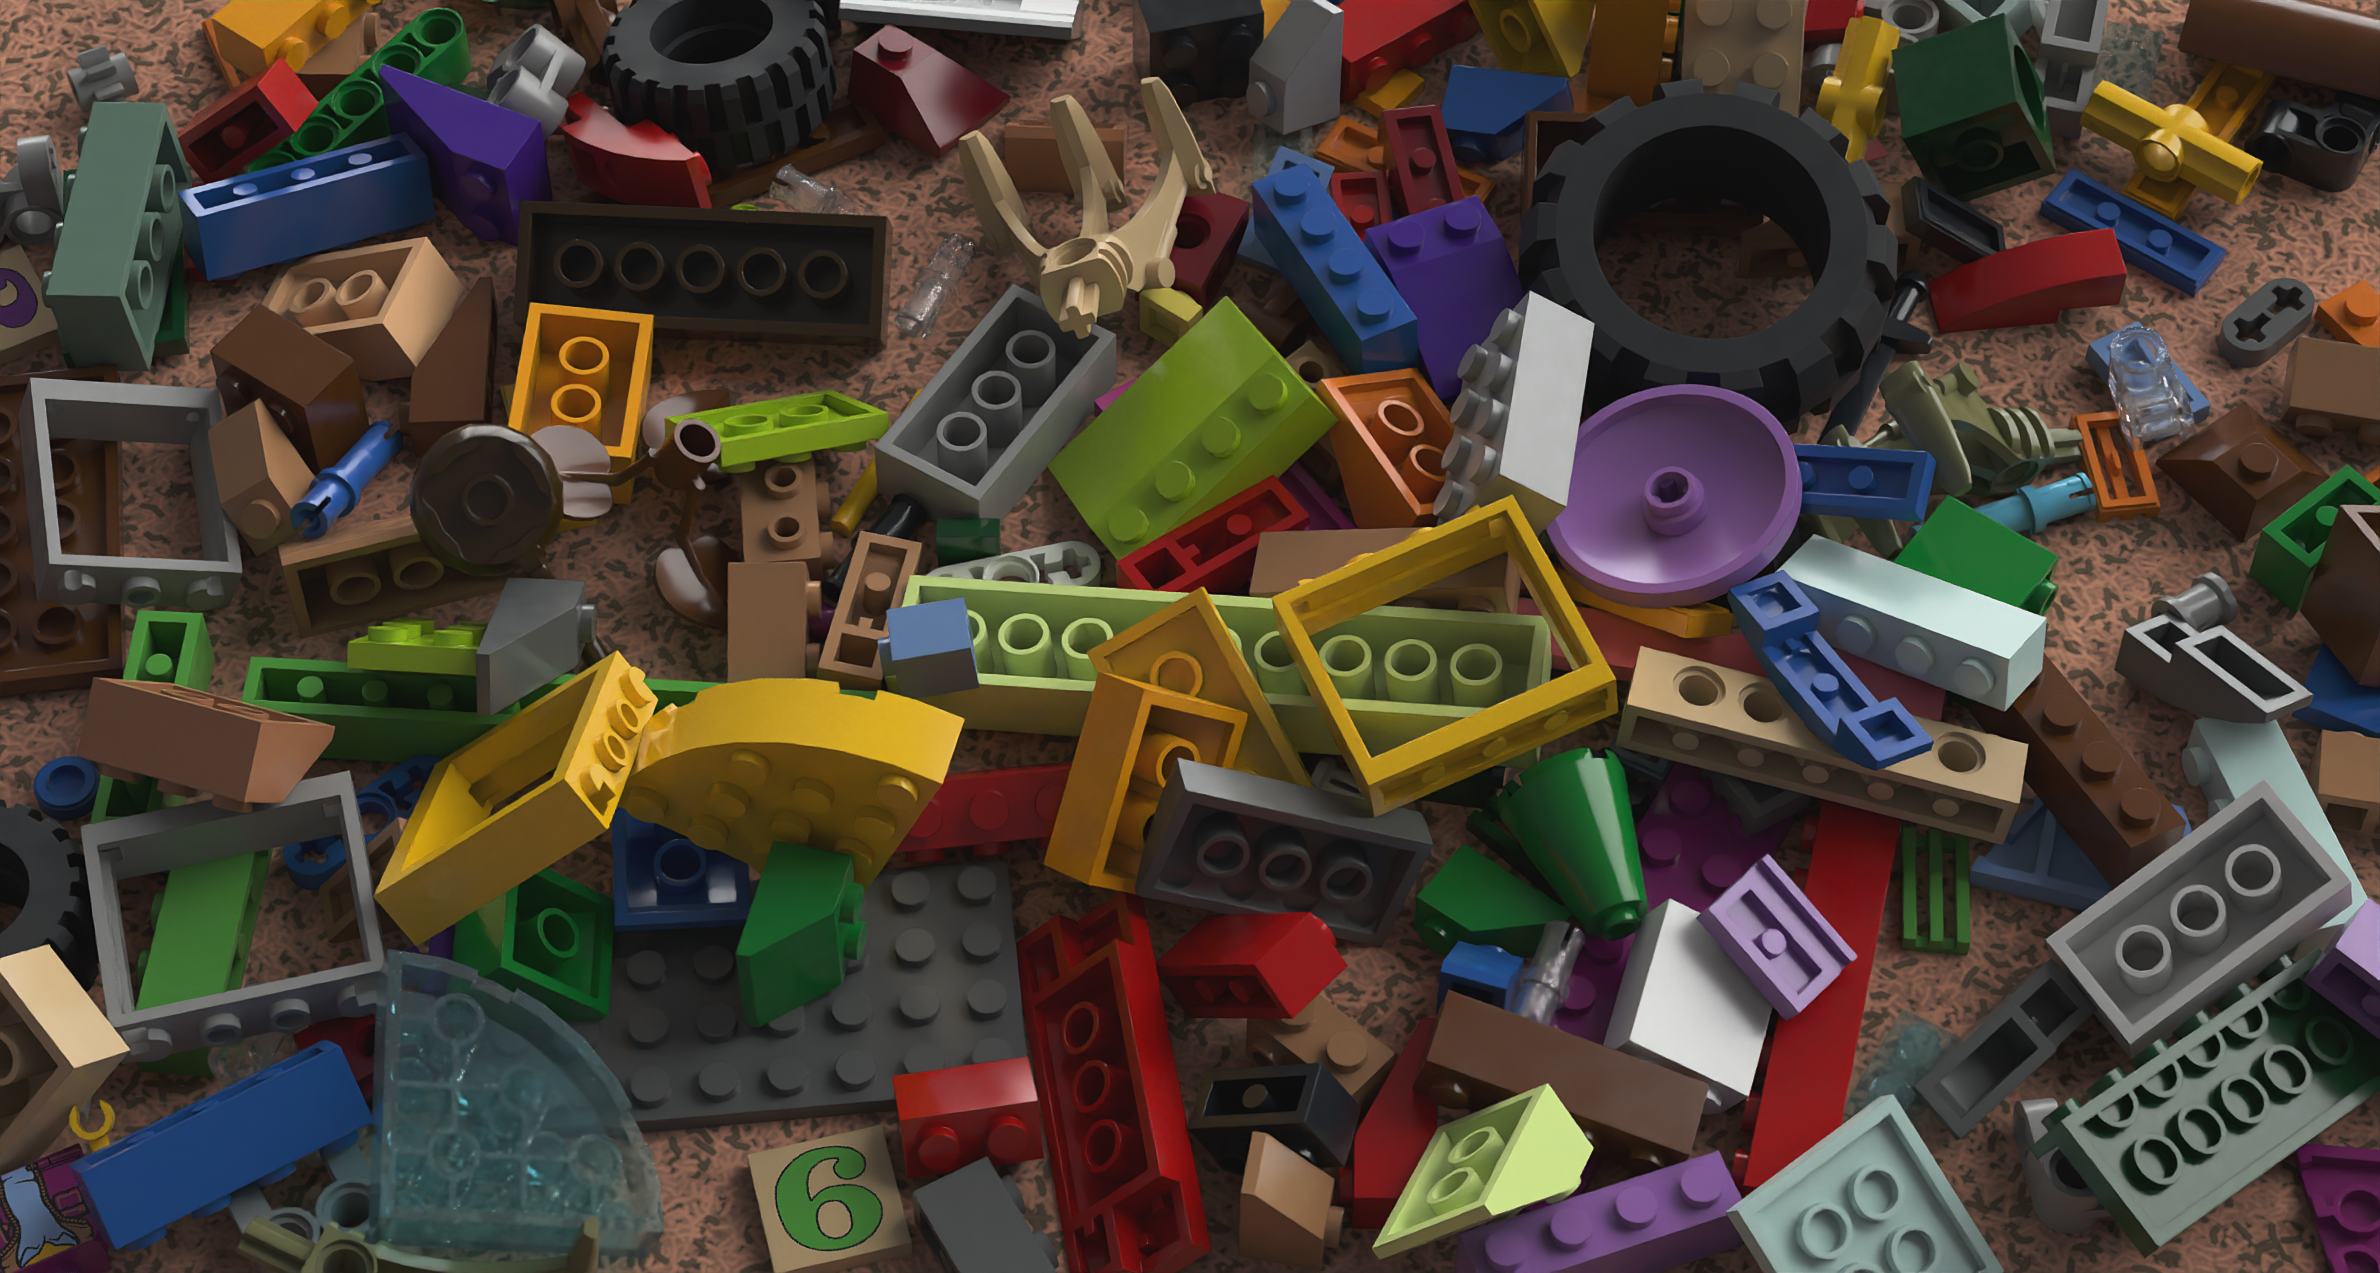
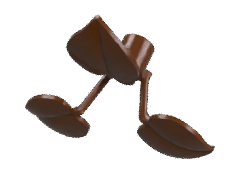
[531,389,741,632]

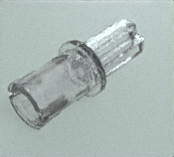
[769,164,881,216]
[894,233,976,341]

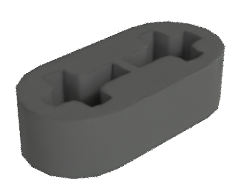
[2217,277,2315,368]

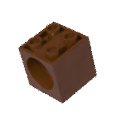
[2300,505,2380,688]

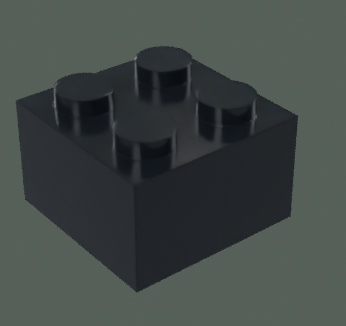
[1133,0,1264,109]

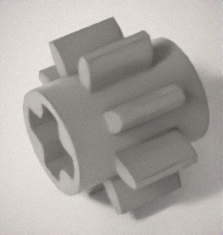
[66,45,139,113]

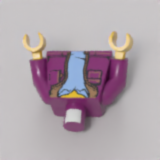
[0,1100,115,1273]

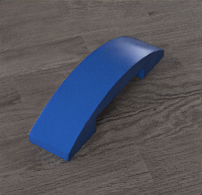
[1727,569,1934,771]

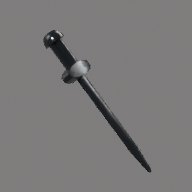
[1816,271,1932,445]

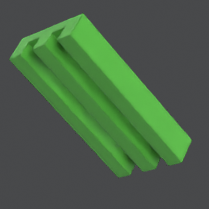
[1900,827,1971,955]

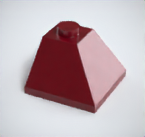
[847,23,1011,159]

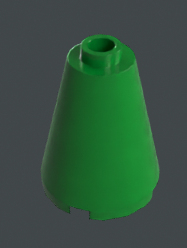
[1497,748,1648,941]

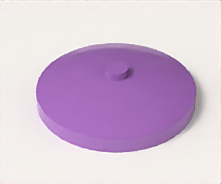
[1546,384,1802,609]

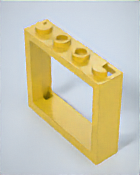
[1271,494,1618,818]
[373,650,658,946]

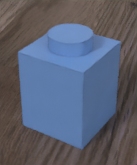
[878,597,980,699]

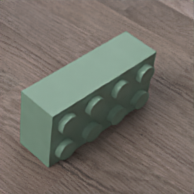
[41,102,193,372]

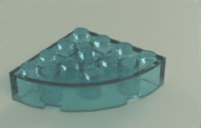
[368,949,664,1258]

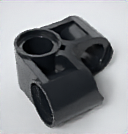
[2244,90,2380,192]

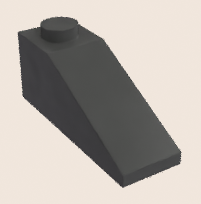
[476,577,597,716]

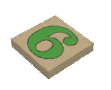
[747,1124,913,1273]

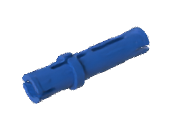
[290,421,404,539]

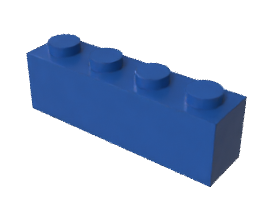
[177,132,436,281]
[1251,162,1419,375]
[68,1039,374,1252]

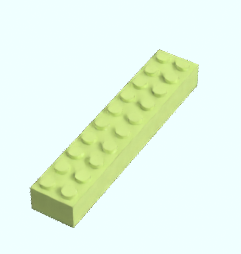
[884,575,1552,768]

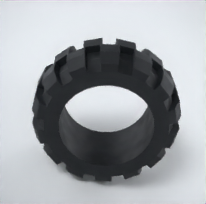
[1518,78,1898,435]

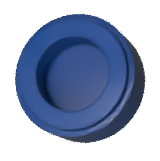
[33,756,100,821]

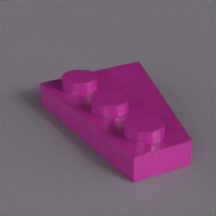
[2292,1143,2380,1273]

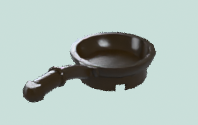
[410,423,612,669]

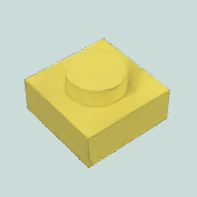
[1139,288,1203,348]

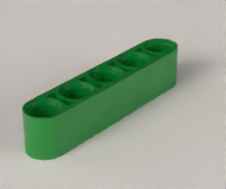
[246,8,472,174]

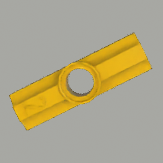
[1815,15,1900,163]
[2079,80,2263,206]

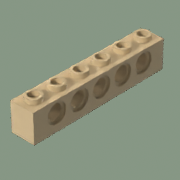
[1615,646,2029,845]

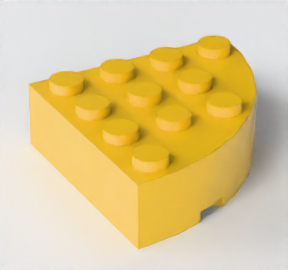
[617,678,965,894]

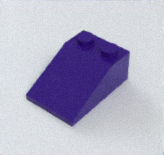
[378,64,553,247]
[1365,195,1525,406]

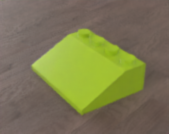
[1047,296,1339,560]

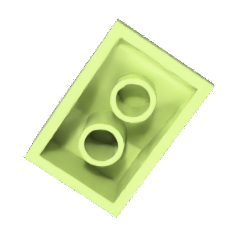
[1372,1083,1594,1260]

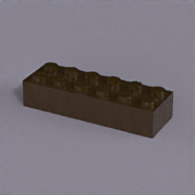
[513,200,893,348]

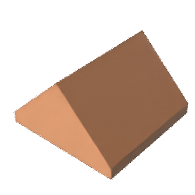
[1004,119,1129,193]

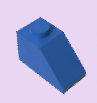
[1441,64,1574,163]
[1436,941,1524,1014]

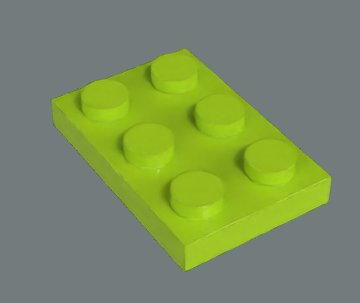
[664,389,890,473]
[347,617,489,676]

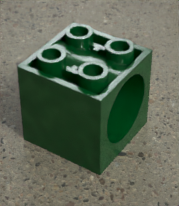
[1891,12,2057,203]

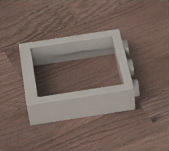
[18,378,243,611]

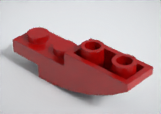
[561,92,713,209]

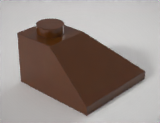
[2156,402,2330,543]

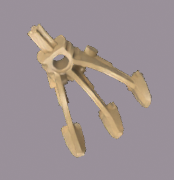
[959,77,1216,339]

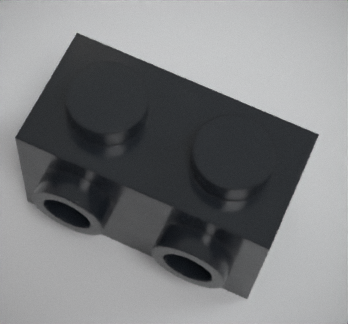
[1188,1063,1362,1176]

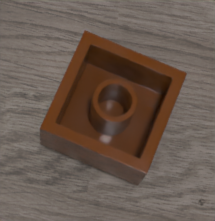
[210,303,370,477]

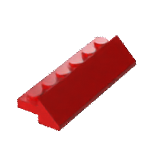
[1016,891,1212,1273]

